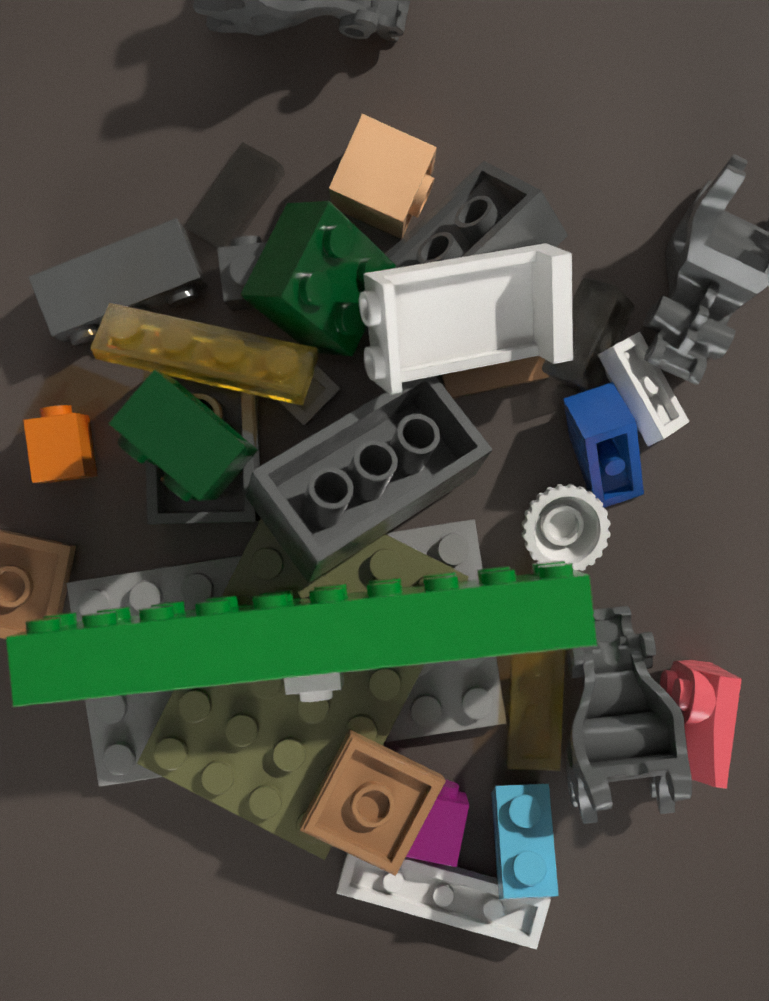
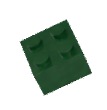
[240,201,396,356]
[108,369,258,502]

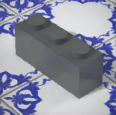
[28,218,208,346]

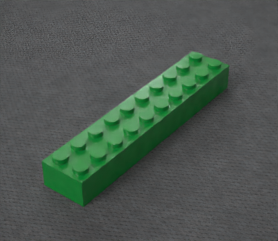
[6,561,597,707]

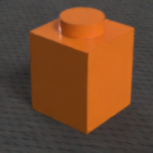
[23,405,98,483]

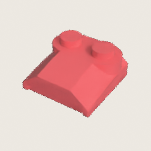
[659,660,742,789]

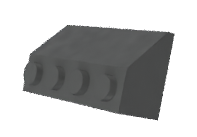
[364,161,568,338]

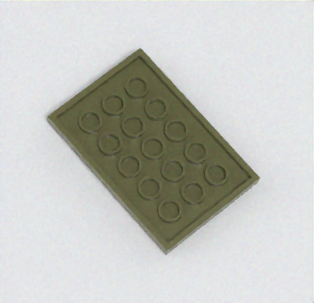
[137,519,469,860]

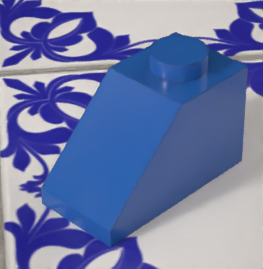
[563,382,644,508]

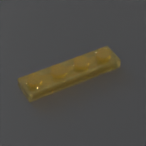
[90,303,318,406]

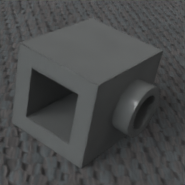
[217,236,267,311]

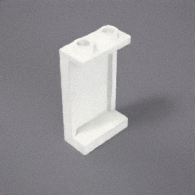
[359,243,573,395]

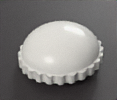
[522,484,611,571]

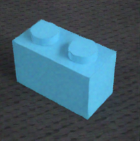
[491,784,559,900]

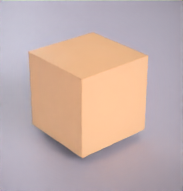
[329,114,437,239]

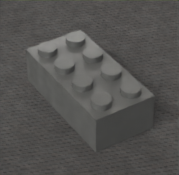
[246,376,493,584]

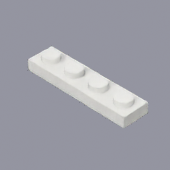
[337,853,551,950]

